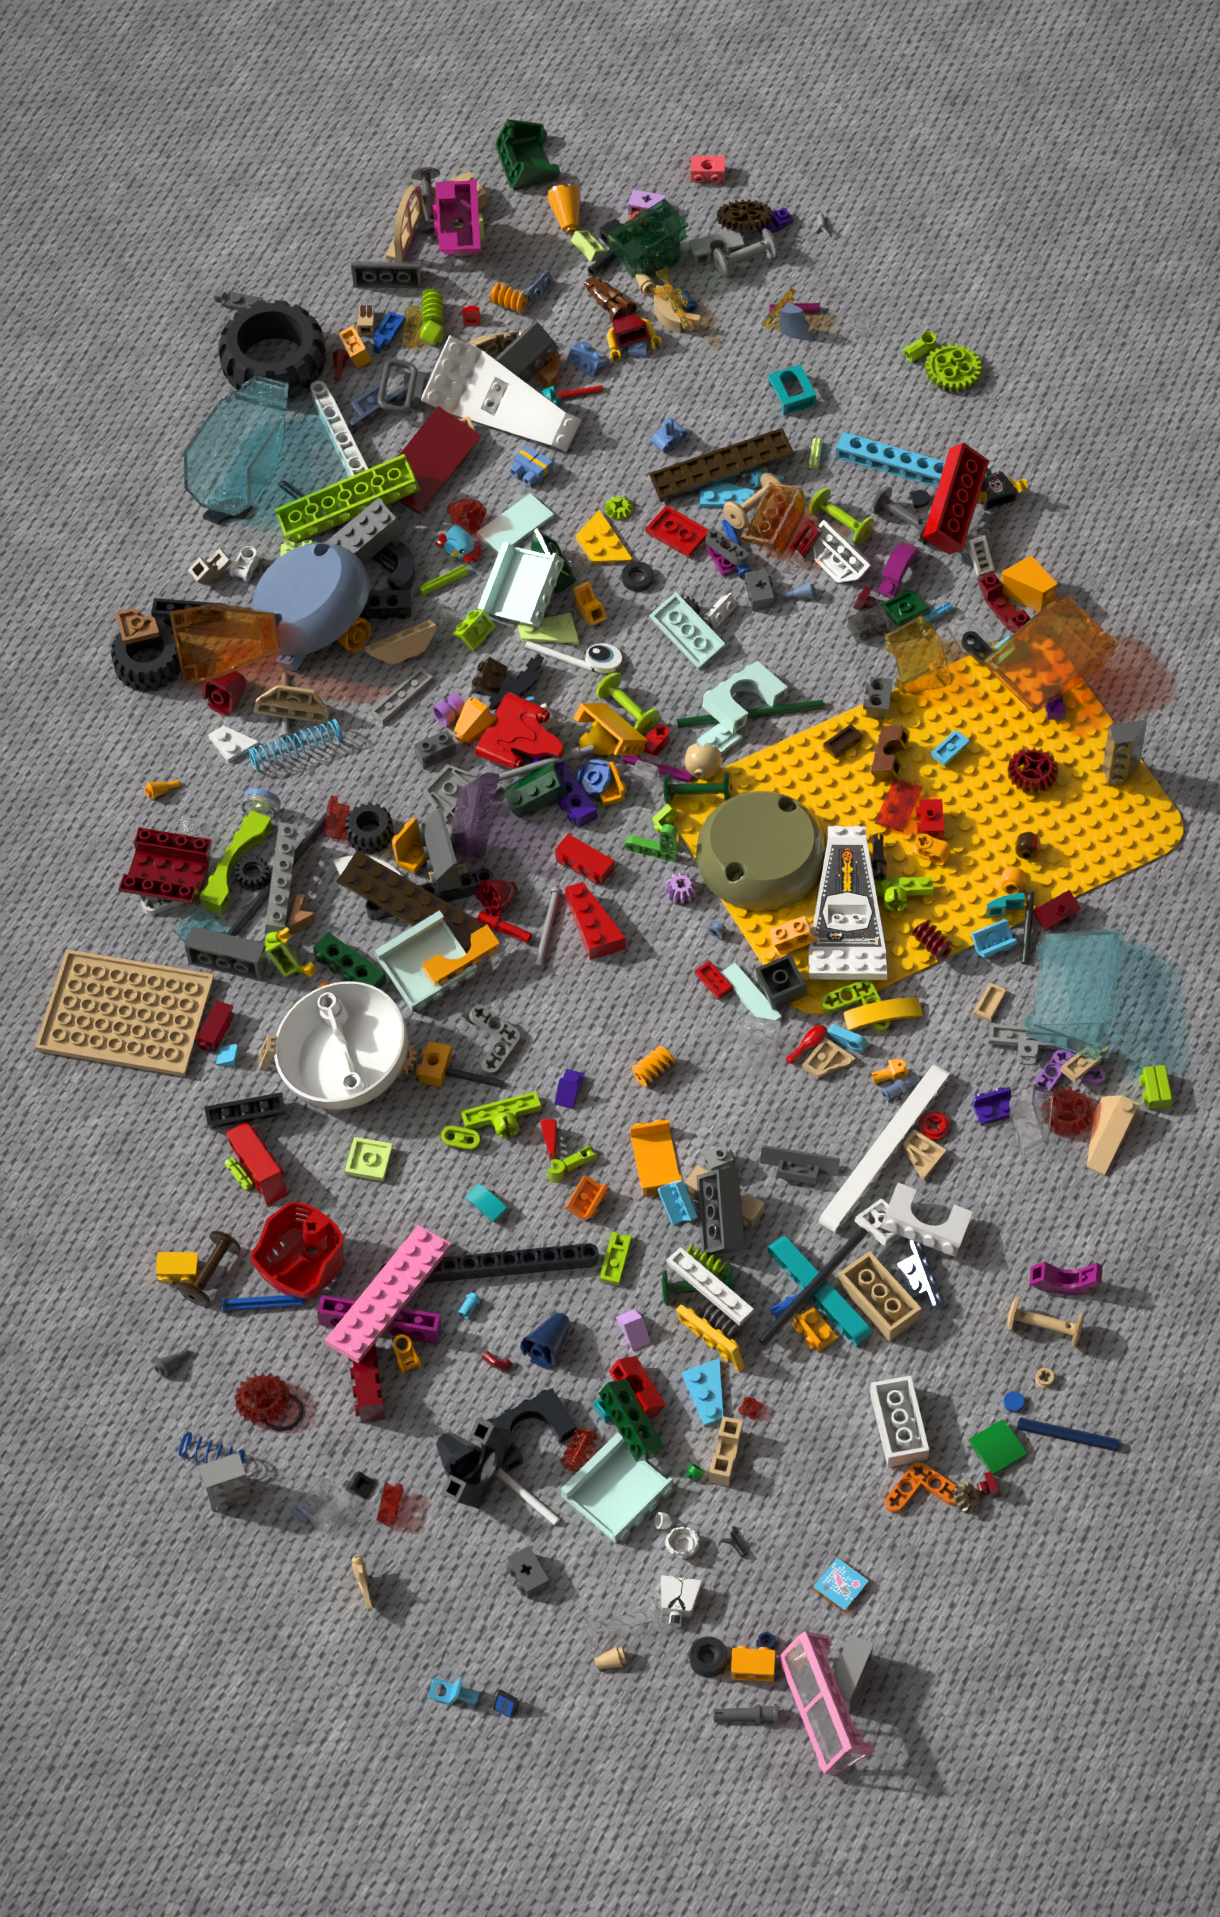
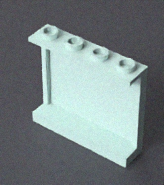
[478,542,564,627]
[375,910,477,1011]
[561,1433,672,1544]

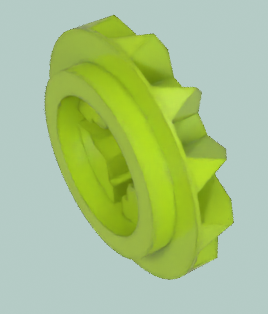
[605,495,633,520]

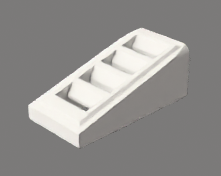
[966,535,995,576]

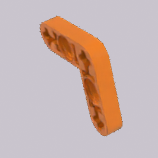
[885,1462,957,1514]

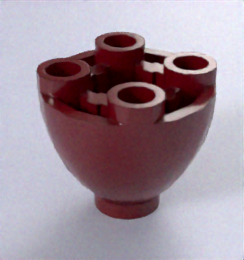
[475,878,518,916]

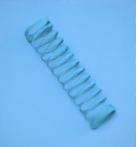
[249,719,343,771]

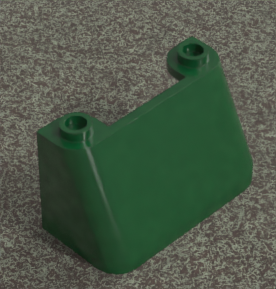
[496,119,560,189]

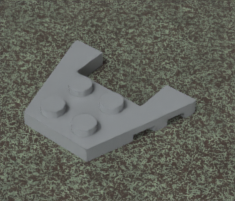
[423,764,502,836]

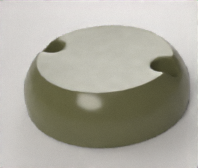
[696,791,827,911]

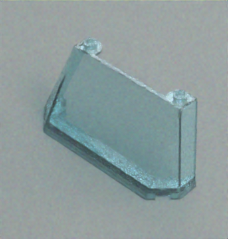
[1024,928,1124,1060]

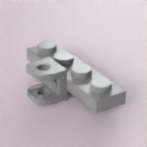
[989,1023,1068,1065]

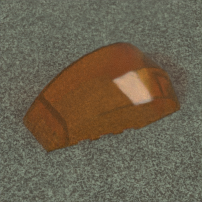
[170,604,281,684]

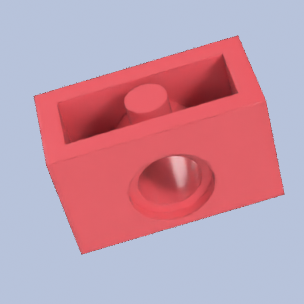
[691,156,725,183]

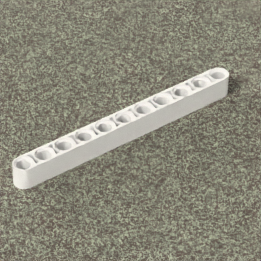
[818,1064,952,1233]

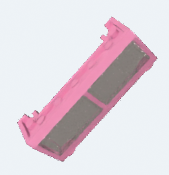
[778,1631,875,1775]

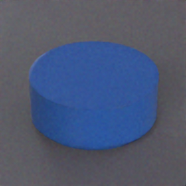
[1003,1391,1024,1413]

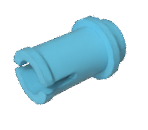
[458,1293,481,1320]

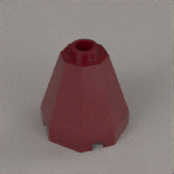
[202,671,247,715]

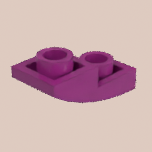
[706,546,738,575]

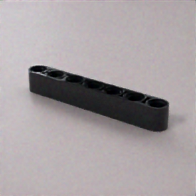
[366,868,493,921]

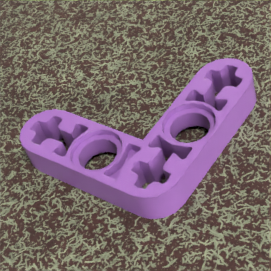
[1034,1049,1105,1097]

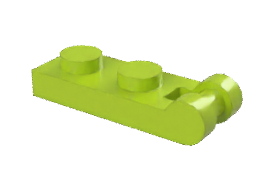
[599,1231,632,1286]

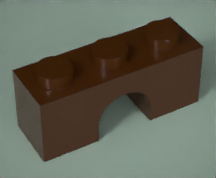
[871,724,910,782]

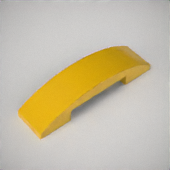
[843,998,923,1031]

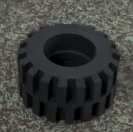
[345,803,394,854]

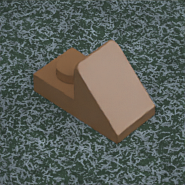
[287,893,316,935]

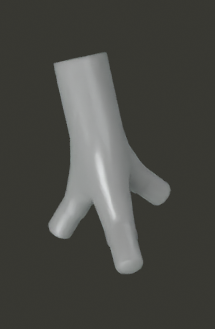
[814,214,831,237]

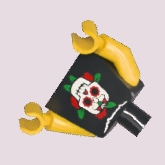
[977,468,1029,510]

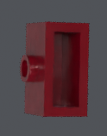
[1033,890,1081,931]

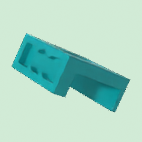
[768,364,816,415]

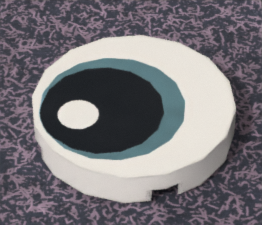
[585,643,622,673]

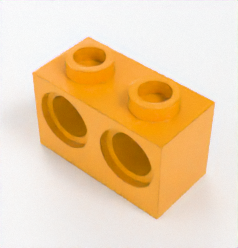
[338,326,372,369]
[770,916,816,955]

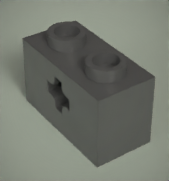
[745,569,777,611]
[506,1546,550,1599]

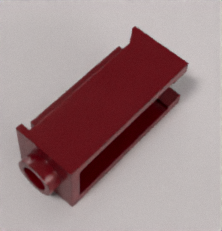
[196,1000,235,1052]

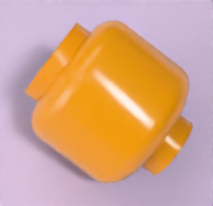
[1000,867,1026,895]

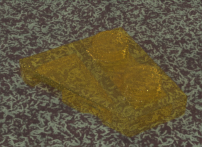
[762,287,797,328]

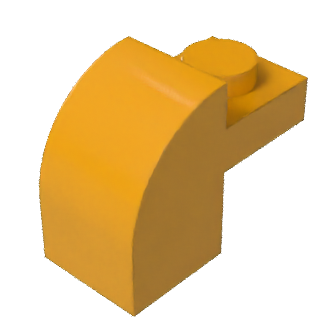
[572,581,607,626]

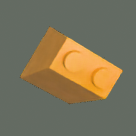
[1001,555,1058,613]

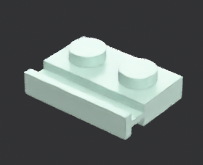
[697,723,742,755]

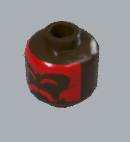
[1015,832,1041,860]

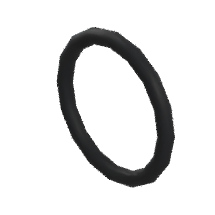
[261,1392,303,1431]

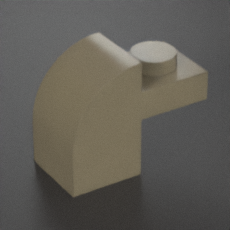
[188,548,232,585]

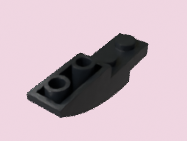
[489,654,544,711]

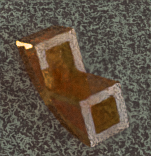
[538,350,561,388]

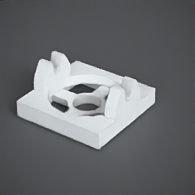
[855,1199,901,1246]

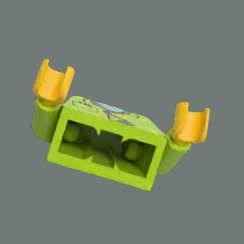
[265,927,317,977]

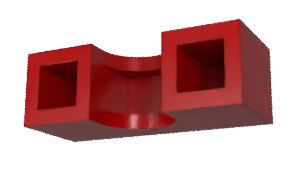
[609,1356,666,1418]

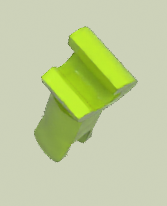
[547,1145,598,1183]

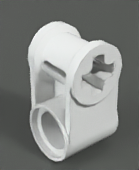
[230,546,258,582]

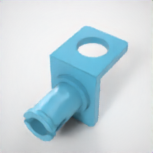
[428,1678,479,1705]

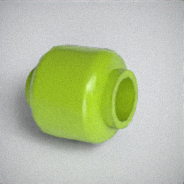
[419,320,445,346]

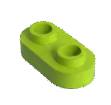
[441,1126,480,1151]

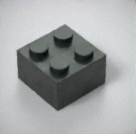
[755,953,808,1010]

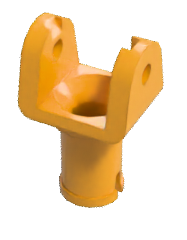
[871,1059,909,1084]

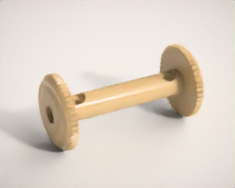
[723,473,785,529]
[1007,1296,1084,1348]

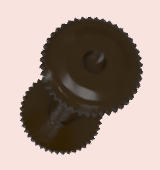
[178,1231,241,1305]

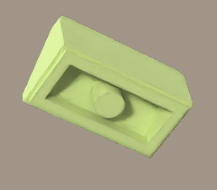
[571,230,607,261]

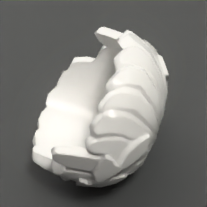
[665,1527,699,1559]

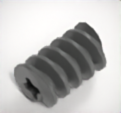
[698,1302,742,1340]

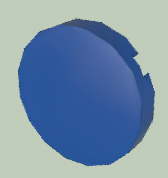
[576,760,613,796]

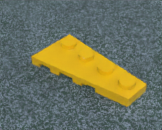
[676,1305,745,1373]

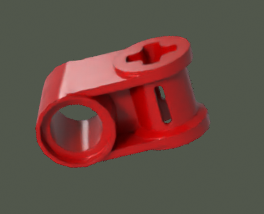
[641,724,670,760]

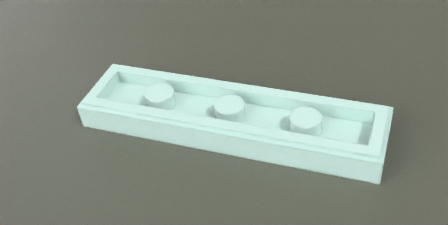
[721,963,782,1029]

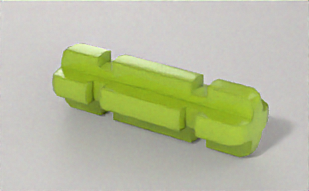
[225,1157,254,1191]

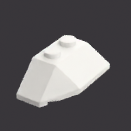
[813,520,871,583]

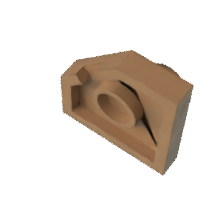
[115,608,159,645]

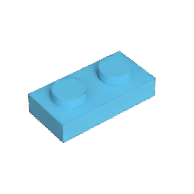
[931,730,970,767]

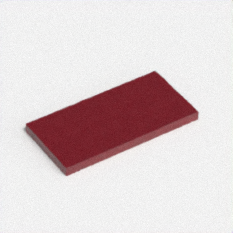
[397,406,481,515]

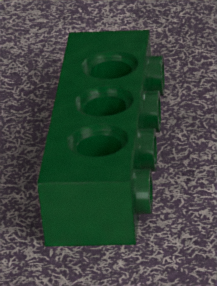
[313,932,387,989]
[598,1378,665,1462]

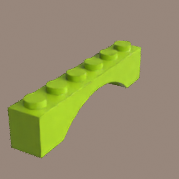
[199,811,273,915]

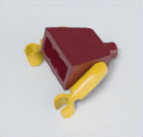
[607,314,662,362]

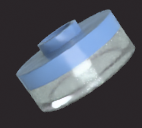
[241,788,281,821]

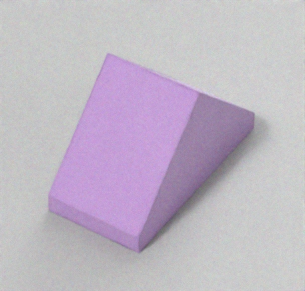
[616,1309,651,1351]

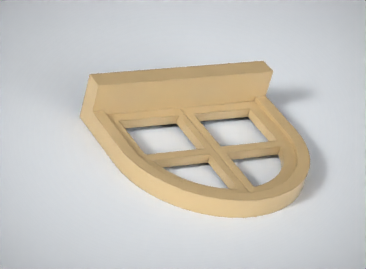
[386,185,424,262]

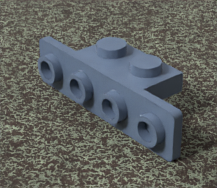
[348,383,407,429]
[898,1239,945,1312]

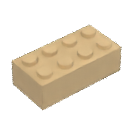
[838,1251,922,1341]

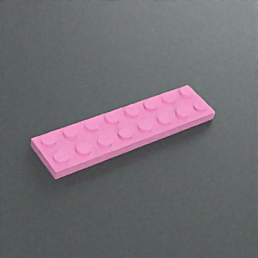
[325,1225,451,1363]

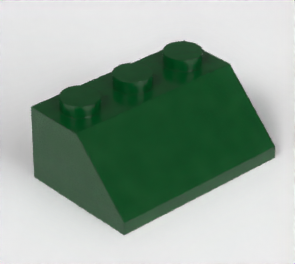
[531,529,577,593]
[505,761,568,818]

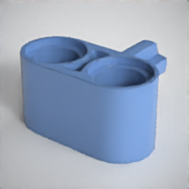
[651,418,688,453]

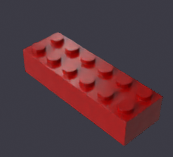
[923,442,990,555]

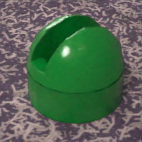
[686,1463,705,1481]

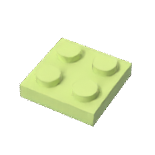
[345,1137,393,1182]

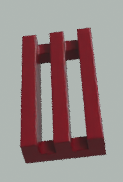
[789,520,823,559]

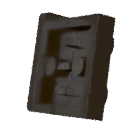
[471,656,508,697]

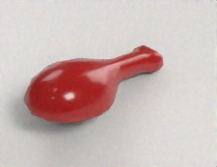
[786,1025,828,1064]

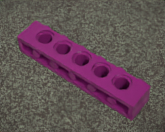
[317,1295,441,1344]

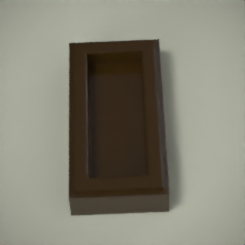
[823,724,863,759]

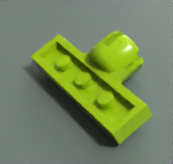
[873,877,933,912]
[461,1091,542,1139]

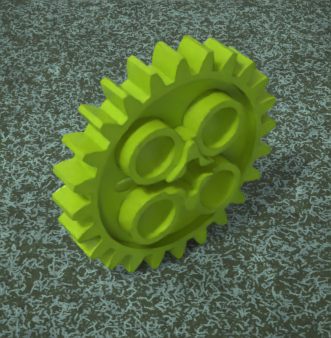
[925,343,982,392]

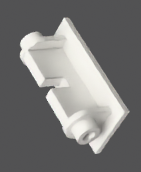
[703,593,737,629]

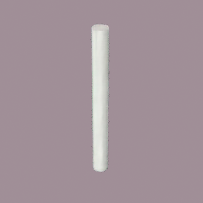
[525,641,593,671]
[496,1468,560,1525]

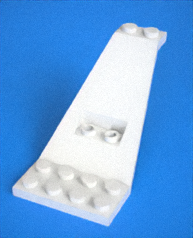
[420,335,581,452]

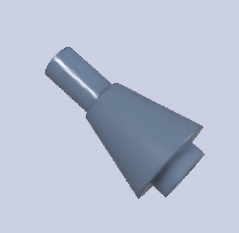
[782,581,816,600]

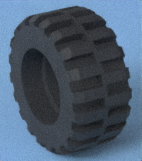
[111,622,183,691]

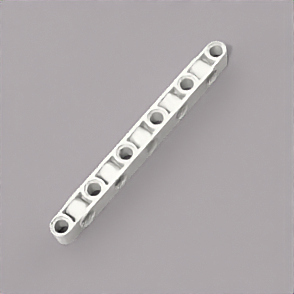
[310,380,368,477]

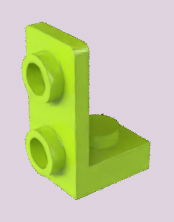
[651,804,682,849]

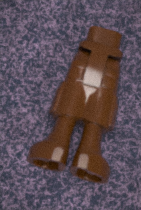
[584,276,638,322]

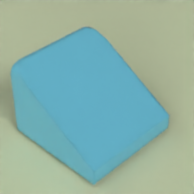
[216,1044,239,1067]

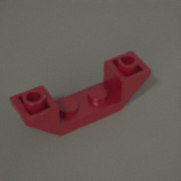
[978,572,1034,632]

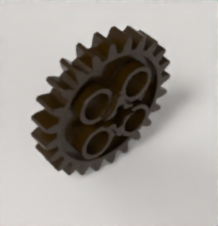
[717,199,772,232]

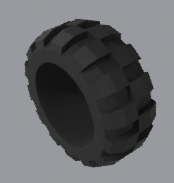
[218,300,326,402]

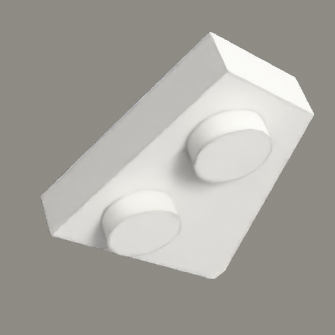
[208,726,258,763]

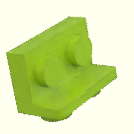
[452,610,496,651]

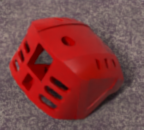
[250,1202,344,1299]

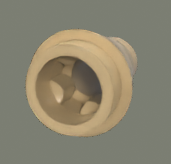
[635,271,656,295]
[594,1646,627,1670]

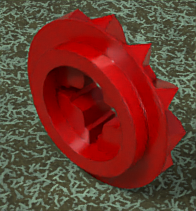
[918,1111,950,1141]

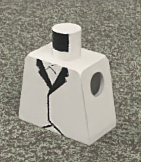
[661,1575,701,1627]

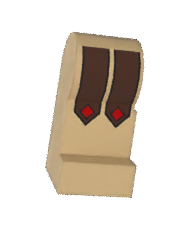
[357,305,375,336]

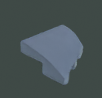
[780,302,815,341]

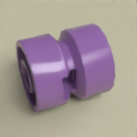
[433,693,465,727]

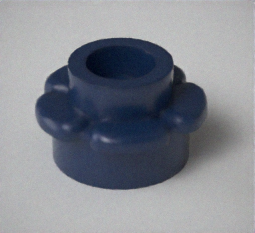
[756,1632,777,1650]

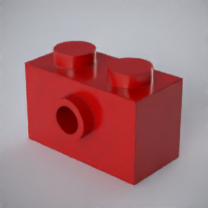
[915,799,945,841]

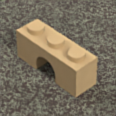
[709,1416,743,1486]

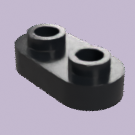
[961,631,993,664]

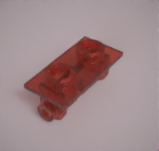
[376,1482,404,1528]

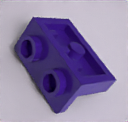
[972,1087,1018,1126]

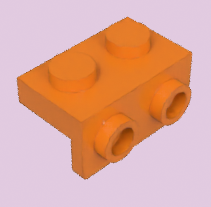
[565,1175,609,1221]

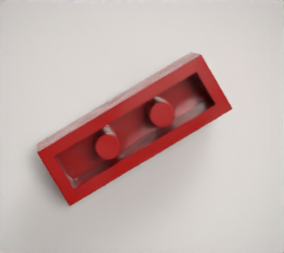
[555,834,615,885]

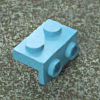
[971,919,1018,958]
[658,1181,697,1225]

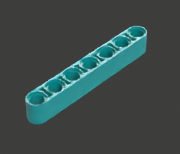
[767,1236,872,1347]

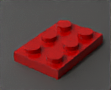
[645,505,710,558]

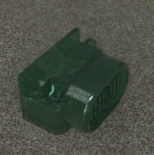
[608,198,689,279]

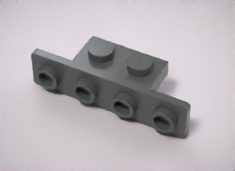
[760,1145,840,1184]

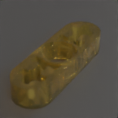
[402,305,422,349]

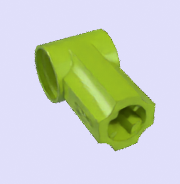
[903,331,936,362]

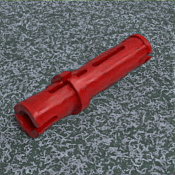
[476,910,533,944]

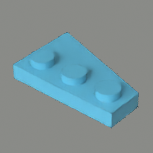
[700,482,754,507]
[681,1358,723,1427]

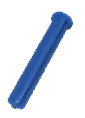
[722,519,752,579]
[222,1295,304,1313]

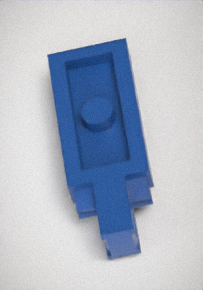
[373,312,405,354]

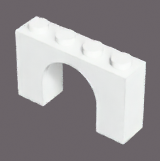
[880,1183,973,1257]

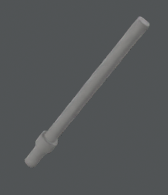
[486,745,594,785]

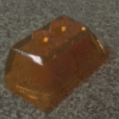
[741,482,805,554]

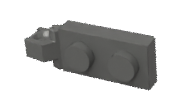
[214,291,263,311]

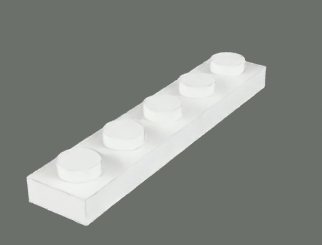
[666,1247,754,1326]

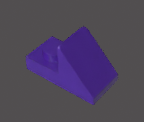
[554,1069,585,1109]

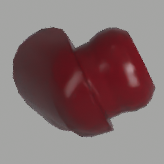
[482,1351,512,1372]

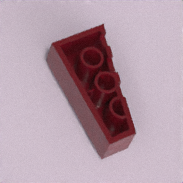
[348,1344,385,1423]

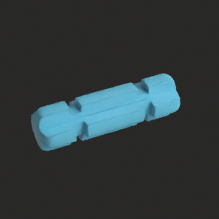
[920,602,953,626]

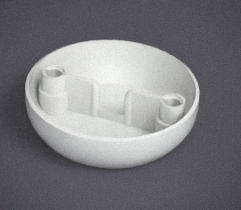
[274,982,409,1110]

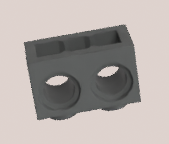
[863,677,893,720]
[414,730,457,770]

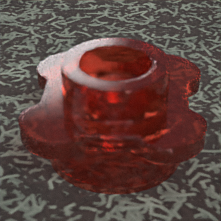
[738,1397,762,1420]

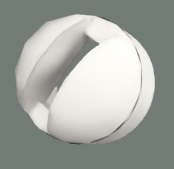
[654,1512,672,1529]

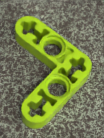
[821,980,890,1032]

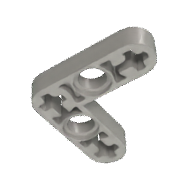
[469,1005,520,1075]

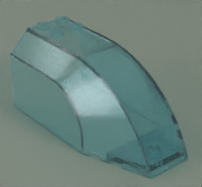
[184,375,289,516]

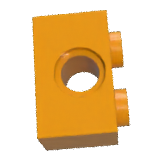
[416,1041,452,1088]

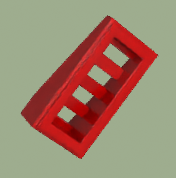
[541,1119,557,1161]

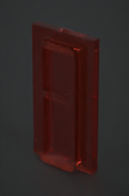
[875,779,923,833]

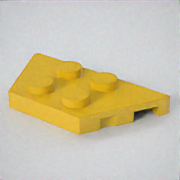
[576,510,632,564]

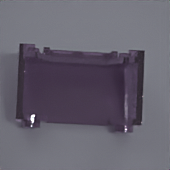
[450,772,500,860]

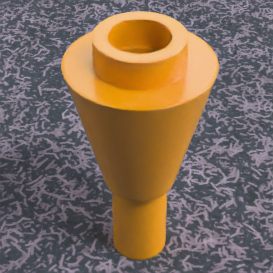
[145,780,180,800]

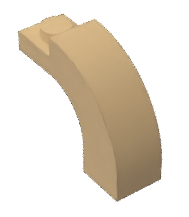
[654,285,700,333]

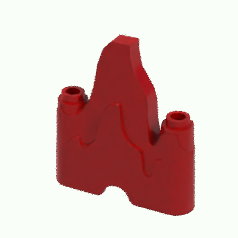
[475,692,565,770]

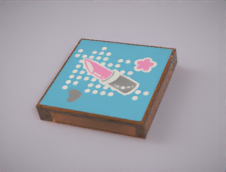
[811,1556,870,1614]

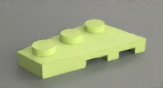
[518,613,579,645]

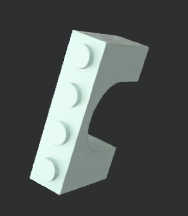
[702,661,788,733]

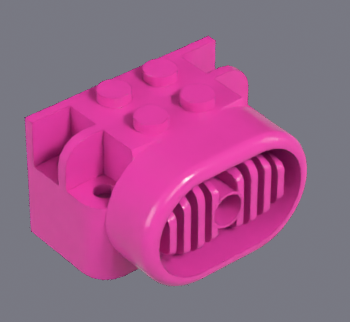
[433,180,481,257]

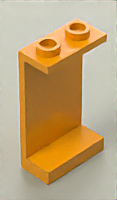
[573,703,647,755]
[630,1119,682,1196]

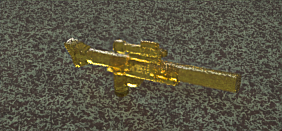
[652,267,691,330]

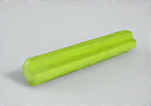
[419,565,469,596]

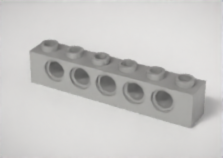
[264,822,298,934]

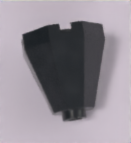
[436,1433,481,1478]

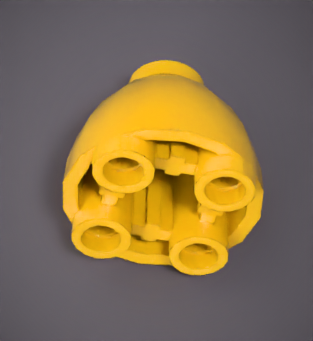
[578,720,618,757]

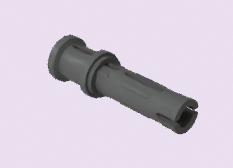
[714,1704,779,1724]

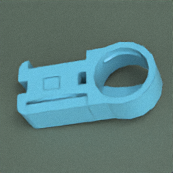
[827,1024,868,1053]

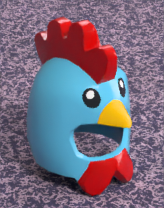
[435,525,483,564]

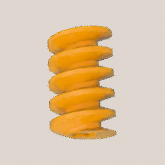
[490,282,529,313]
[632,1046,676,1087]

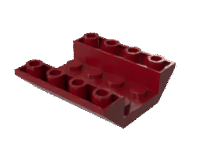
[118,827,212,904]

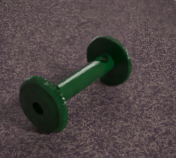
[663,772,733,805]
[661,1266,735,1306]

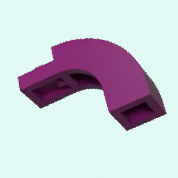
[877,541,921,598]
[1029,1262,1103,1295]

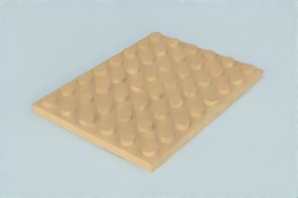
[35,949,215,1077]

